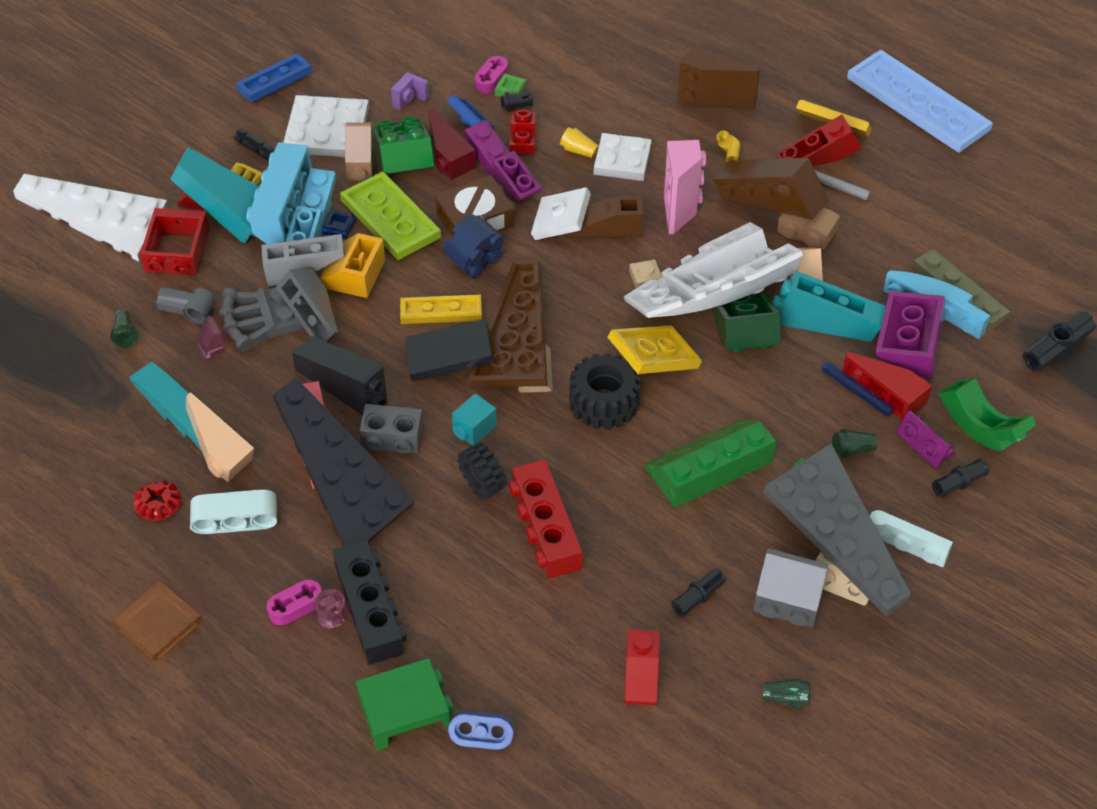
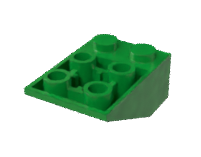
[372,116,434,174]

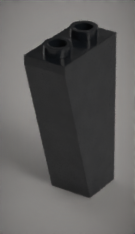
[292,336,387,416]

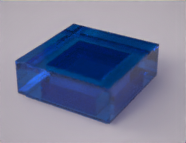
[321,210,356,239]

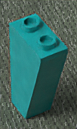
[170,147,259,243]
[772,270,886,342]

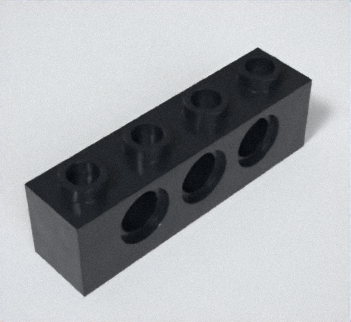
[332,540,407,665]

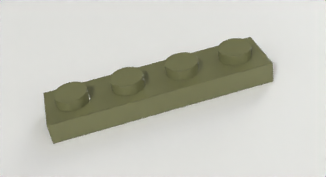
[913,249,1010,331]

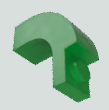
[938,378,1036,451]

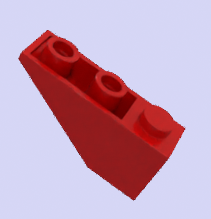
[776,115,861,166]

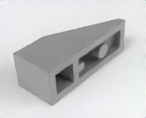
[261,234,344,286]

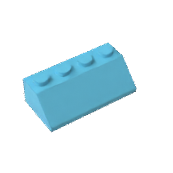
[246,142,312,244]

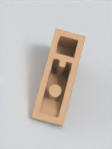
[186,392,254,482]

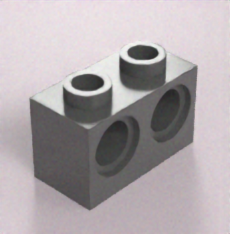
[359,404,424,453]

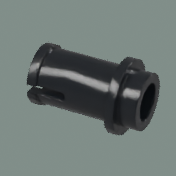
[500,90,533,112]

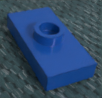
[447,95,494,130]

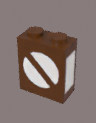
[435,175,516,238]

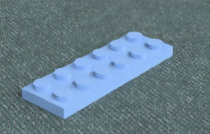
[847,50,993,153]

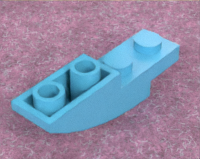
[286,168,337,242]
[883,270,990,339]

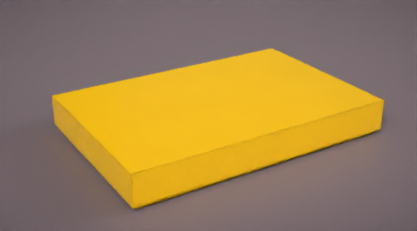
[608,326,702,374]

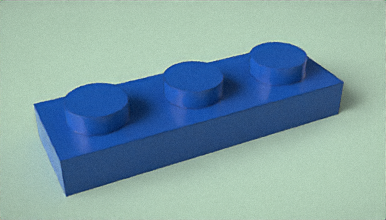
[236,53,312,103]

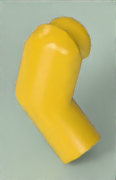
[716,130,741,163]

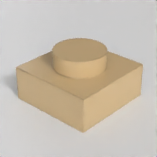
[629,259,662,288]

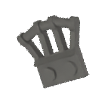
[219,287,303,352]

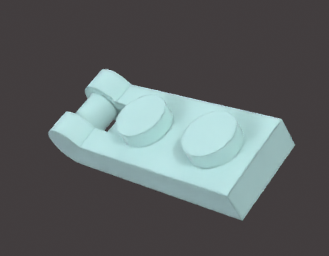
[870,510,953,567]

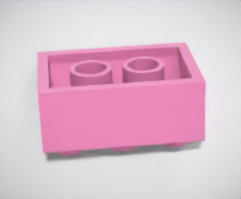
[664,140,706,234]

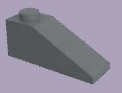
[276,268,338,343]

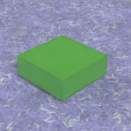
[495,74,526,97]

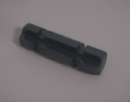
[233,128,275,161]

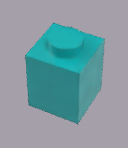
[452,394,497,445]

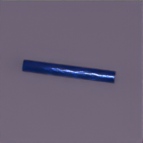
[821,361,894,417]

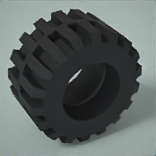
[569,353,641,430]

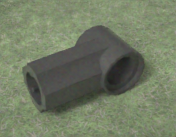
[156,286,215,324]

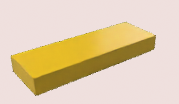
[796,100,872,137]
[400,295,482,324]

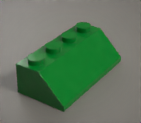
[644,419,776,508]

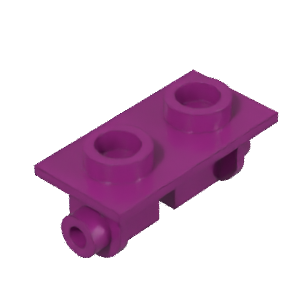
[896,410,955,469]

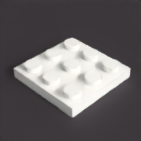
[283,95,369,157]

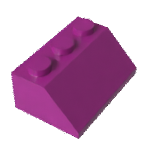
[876,291,945,379]

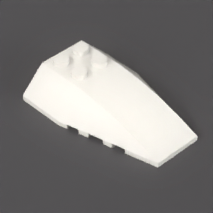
[624,222,803,318]

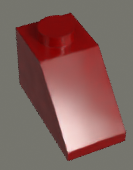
[625,629,659,705]

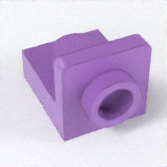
[391,72,428,111]

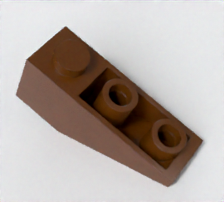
[563,196,643,237]

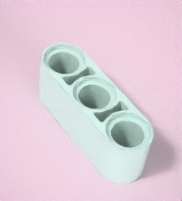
[190,490,277,534]

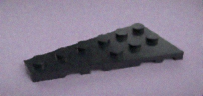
[273,377,414,546]

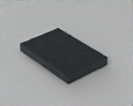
[405,319,493,381]

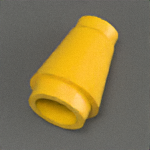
[560,127,599,158]

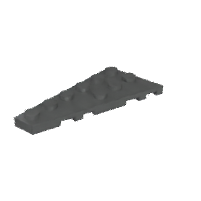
[763,444,911,616]

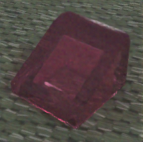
[196,316,225,358]

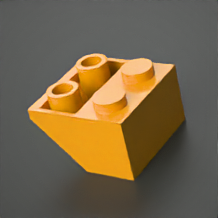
[319,233,385,298]

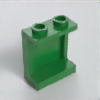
[356,658,454,751]

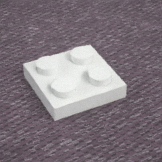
[594,133,652,181]

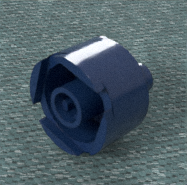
[443,214,504,279]

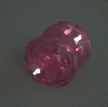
[315,589,347,628]

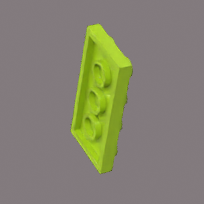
[340,172,441,260]

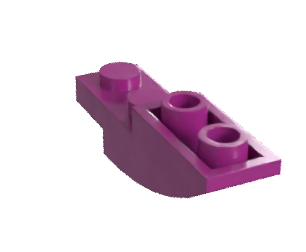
[464,120,541,201]

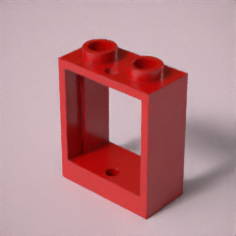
[140,208,210,275]

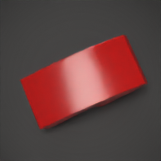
[510,110,536,154]

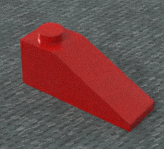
[842,352,932,420]

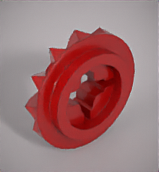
[133,479,181,521]

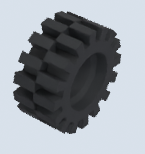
[457,442,507,499]

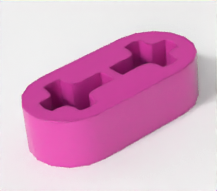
[475,56,508,94]
[266,580,323,625]

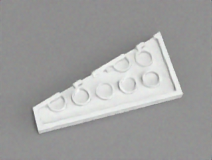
[13,174,168,262]

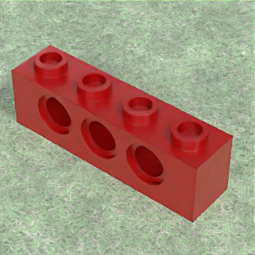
[508,460,583,579]

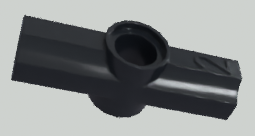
[1022,311,1096,372]

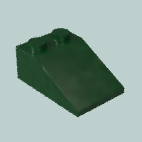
[711,291,781,352]

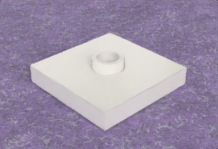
[531,187,591,240]

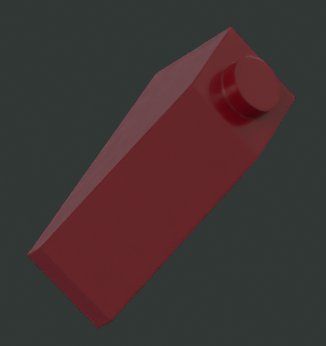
[428,108,476,180]

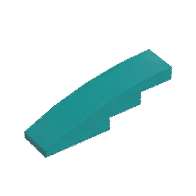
[129,362,203,453]

